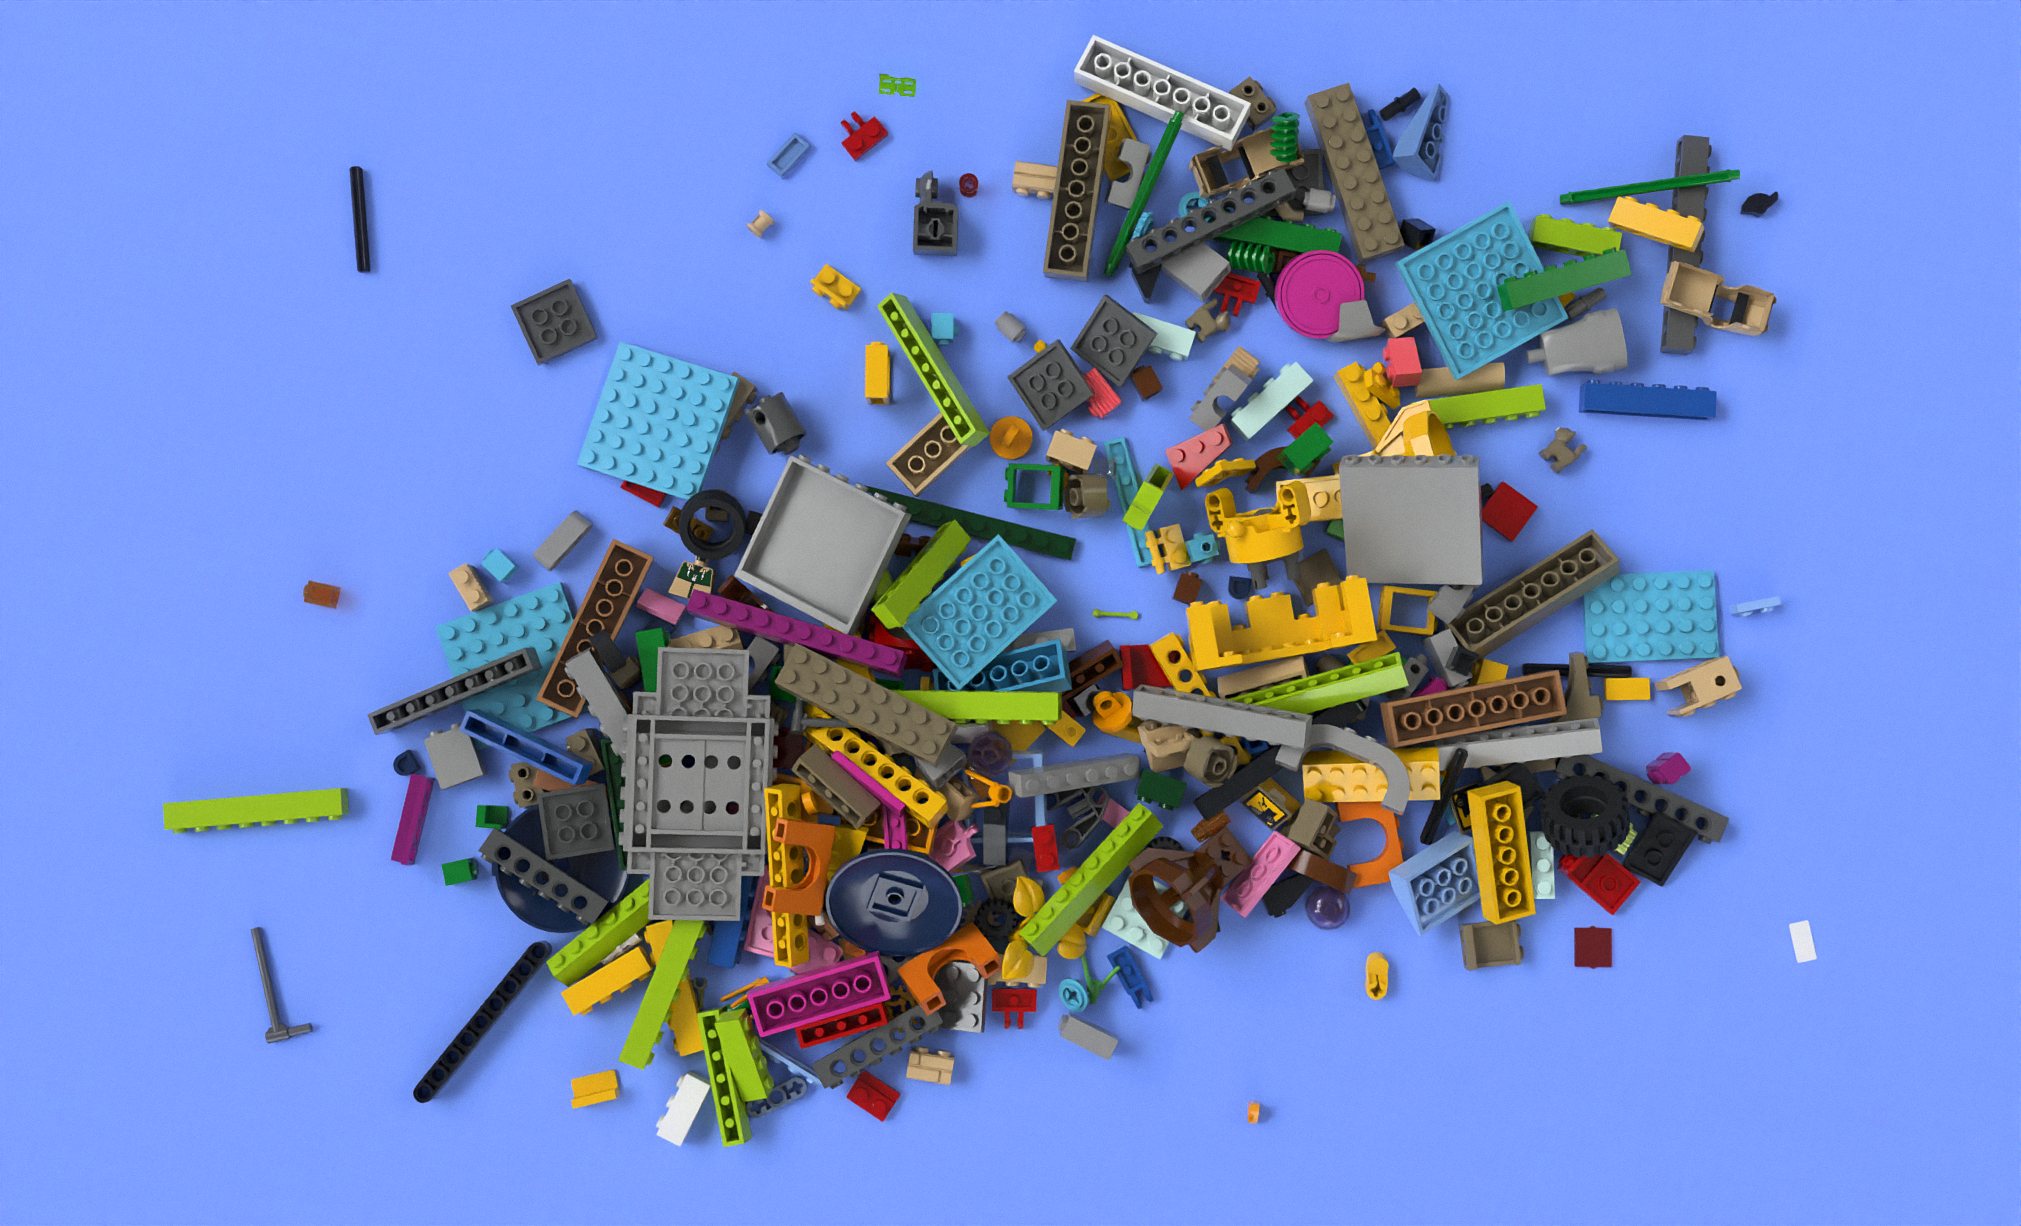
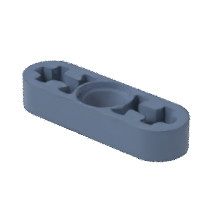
[746,1076,808,1118]

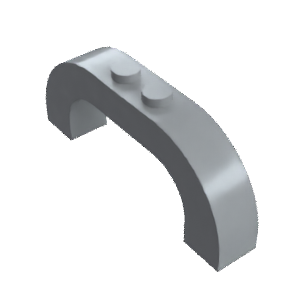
[1275,724,1410,816]

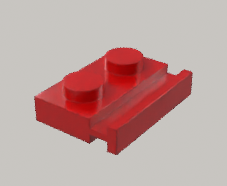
[846,1069,901,1122]

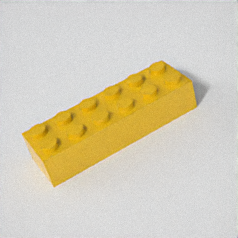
[1302,747,1440,803]
[1467,781,1536,925]

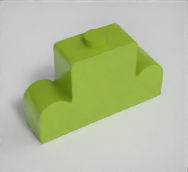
[1122,463,1174,531]

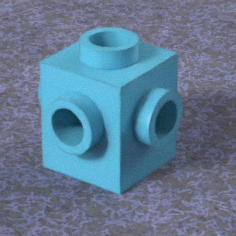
[1185,531,1220,564]

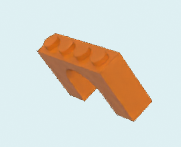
[1334,801,1406,888]
[762,817,835,916]
[897,922,1002,1016]

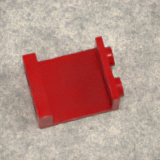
[1119,644,1178,690]
[1031,823,1060,872]

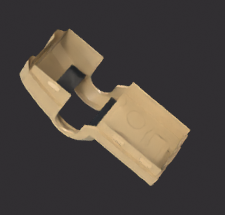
[1188,128,1304,199]
[1659,261,1777,337]

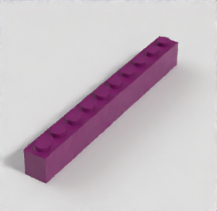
[686,589,907,678]

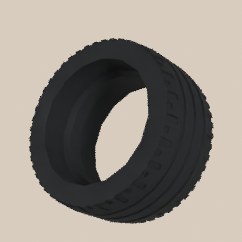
[679,489,746,560]

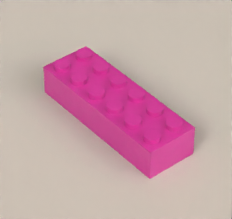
[747,950,892,1038]

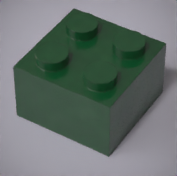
[1133,769,1187,811]

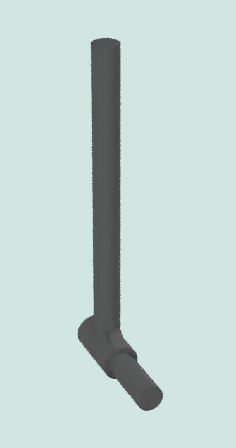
[791,698,856,735]
[250,927,313,1044]

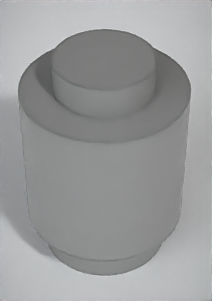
[1302,188,1336,213]
[994,311,1027,343]

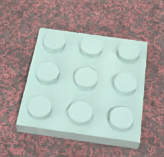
[1101,871,1188,959]

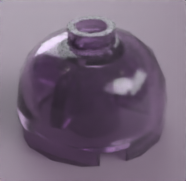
[968,730,1013,777]
[1305,886,1350,931]

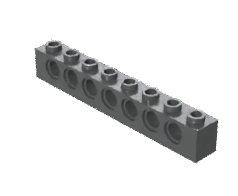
[1126,168,1296,275]
[367,647,542,735]
[1550,754,1729,844]

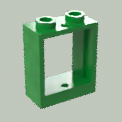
[1004,463,1065,510]

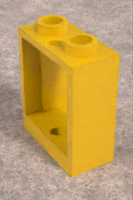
[865,341,890,405]
[1377,585,1438,636]

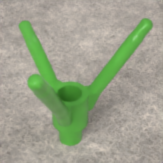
[1081,953,1120,1004]

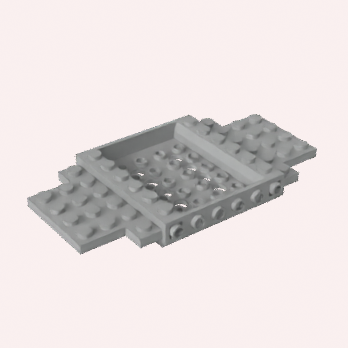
[619,647,778,921]

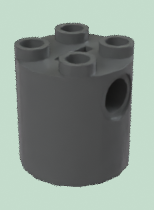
[745,392,807,456]

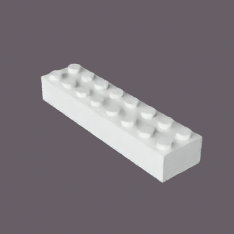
[1074,35,1251,151]

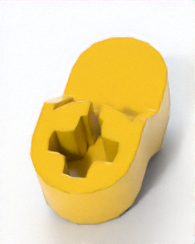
[1365,952,1389,1000]

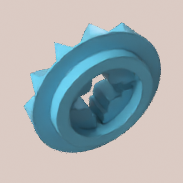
[1178,191,1211,222]
[1133,211,1154,238]
[1058,977,1090,1012]

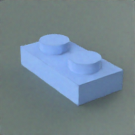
[1729,596,1781,617]

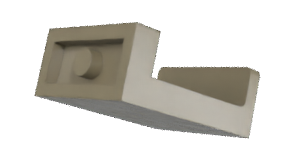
[1459,920,1524,971]

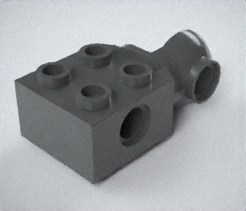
[913,170,959,256]

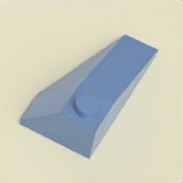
[1392,83,1450,181]

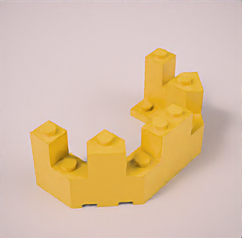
[1185,575,1377,672]

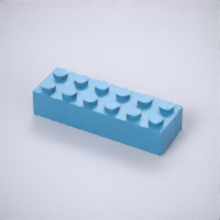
[933,639,1072,692]

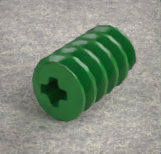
[1270,112,1300,162]
[1226,241,1275,274]

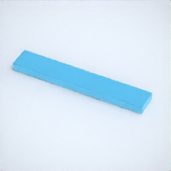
[1103,437,1153,568]

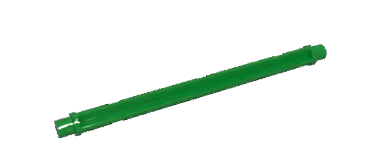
[1103,110,1185,277]
[1559,169,1740,205]

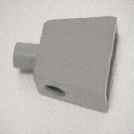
[1383,654,1429,700]
[914,744,967,791]

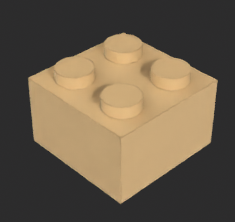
[1045,429,1097,474]

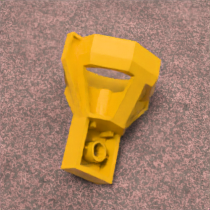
[1332,400,1457,475]

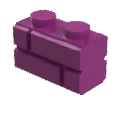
[1646,752,1691,784]

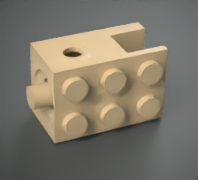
[1654,656,1742,717]

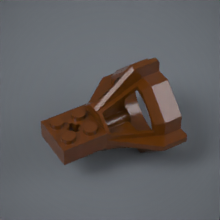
[1128,826,1253,953]

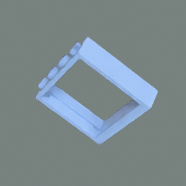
[960,750,1048,843]
[753,970,855,1087]

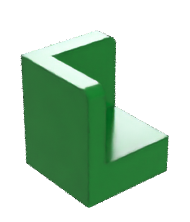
[475,804,509,829]

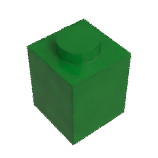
[441,857,479,886]

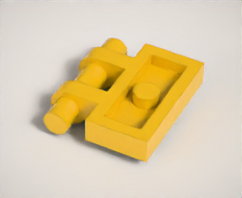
[1145,523,1191,575]

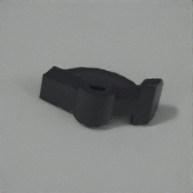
[1740,191,1778,217]

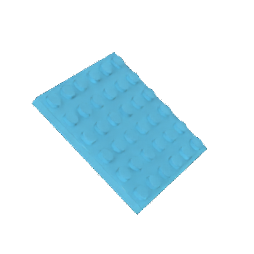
[1395,201,1569,380]
[577,342,740,500]
[435,582,590,751]

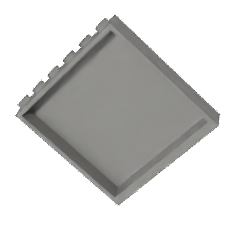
[734,454,912,635]
[1339,455,1484,585]

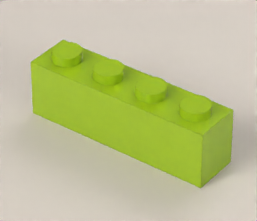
[1529,214,1623,257]
[714,1008,774,1102]

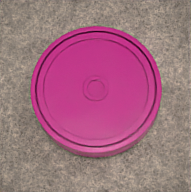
[1274,250,1364,339]

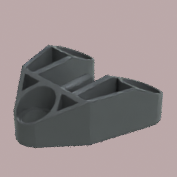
[1046,786,1110,849]

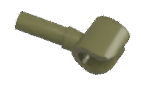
[693,978,708,1009]

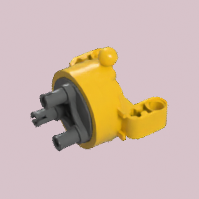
[1205,481,1311,590]

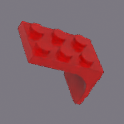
[865,612,938,672]
[1557,853,1641,915]

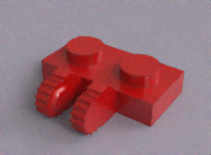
[840,111,888,161]
[1213,273,1261,317]
[1285,396,1334,440]
[992,988,1037,1029]

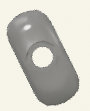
[1324,300,1386,343]

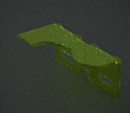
[878,73,916,97]

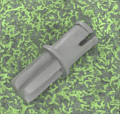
[1564,287,1607,321]

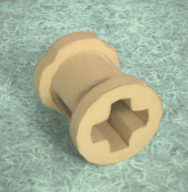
[746,210,774,239]

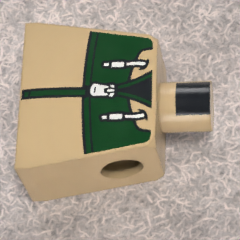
[668,556,716,600]

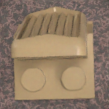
[1137,720,1196,773]

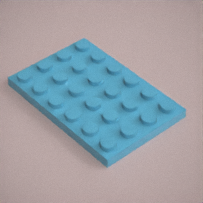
[902,534,1058,690]
[1582,570,1719,663]

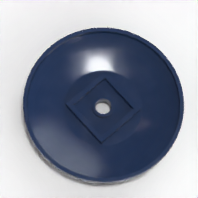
[495,804,630,933]
[826,849,962,957]

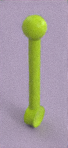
[1092,609,1138,620]

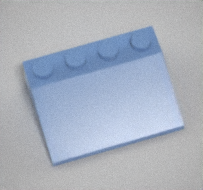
[1388,831,1481,936]

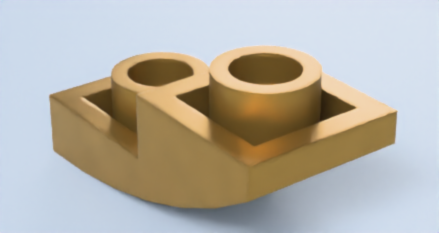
[662,506,714,542]

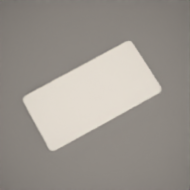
[1789,920,1817,963]

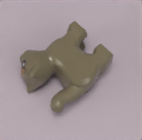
[1185,298,1231,343]
[1538,427,1587,474]

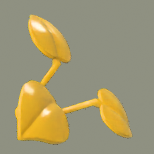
[1002,876,1087,980]

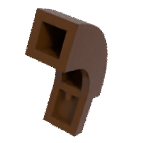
[1245,446,1321,494]
[717,574,778,644]
[1286,849,1358,895]

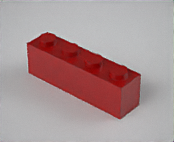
[795,1001,890,1049]

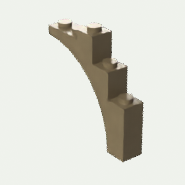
[1497,651,1604,773]

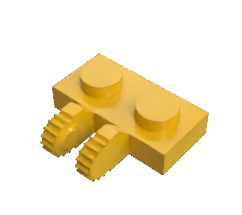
[1364,362,1400,409]

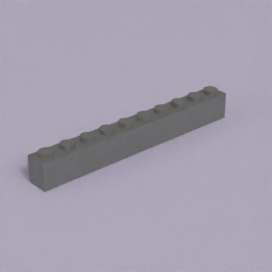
[1660,135,1712,355]

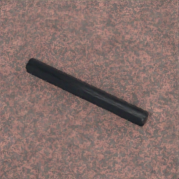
[349,166,370,273]
[1522,663,1632,678]
[1420,748,1468,845]

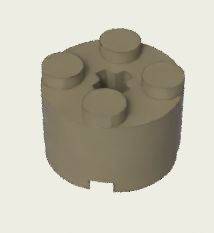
[1063,474,1110,519]
[1183,736,1237,788]

